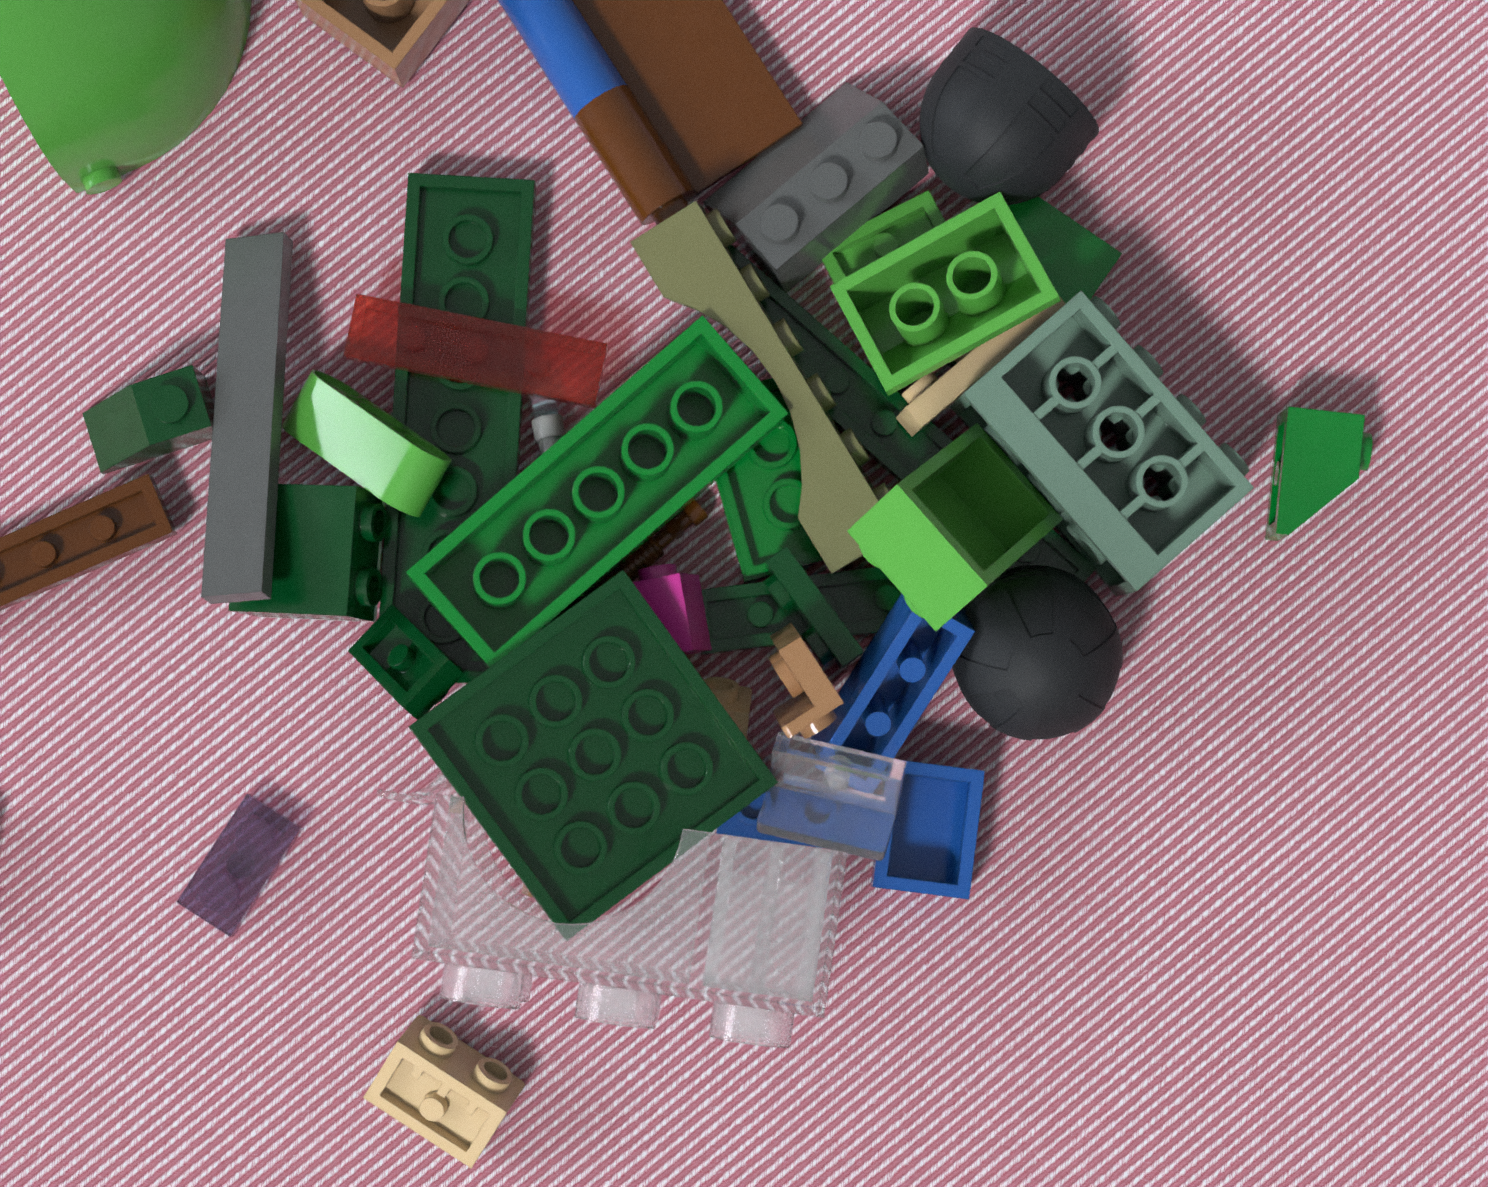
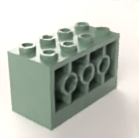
[950,291,1254,597]

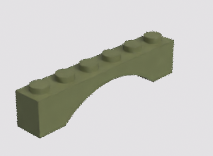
[630,201,890,574]

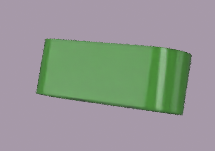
[282,370,452,517]

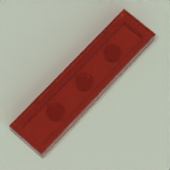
[343,294,608,409]

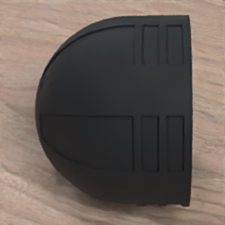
[920,27,1099,205]
[952,565,1123,741]

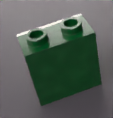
[228,484,387,622]

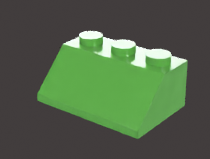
[829,192,1061,396]

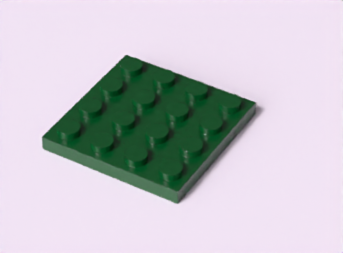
[408,570,778,941]

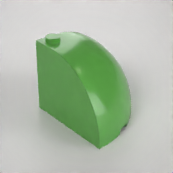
[0,0,252,195]

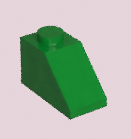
[1265,406,1373,541]

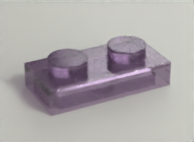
[177,794,304,937]

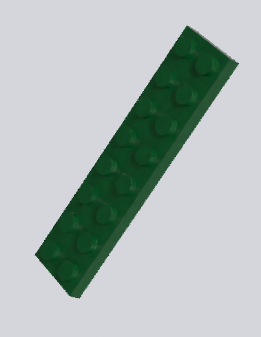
[379,173,536,684]

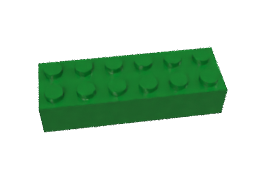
[406,315,788,668]

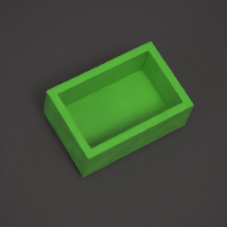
[847,423,1063,631]

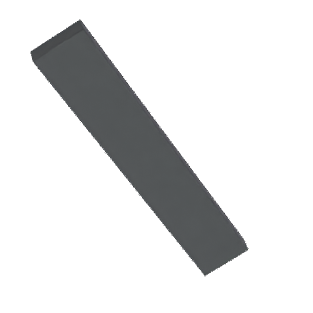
[201,232,293,604]

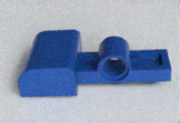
[716,759,985,900]

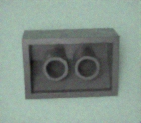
[703,82,929,293]

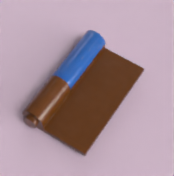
[498,0,803,225]

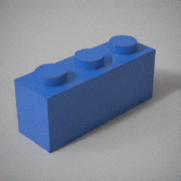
[811,593,975,793]

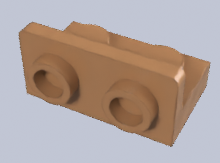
[768,623,844,739]

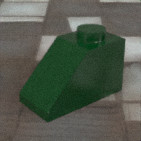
[82,365,214,474]

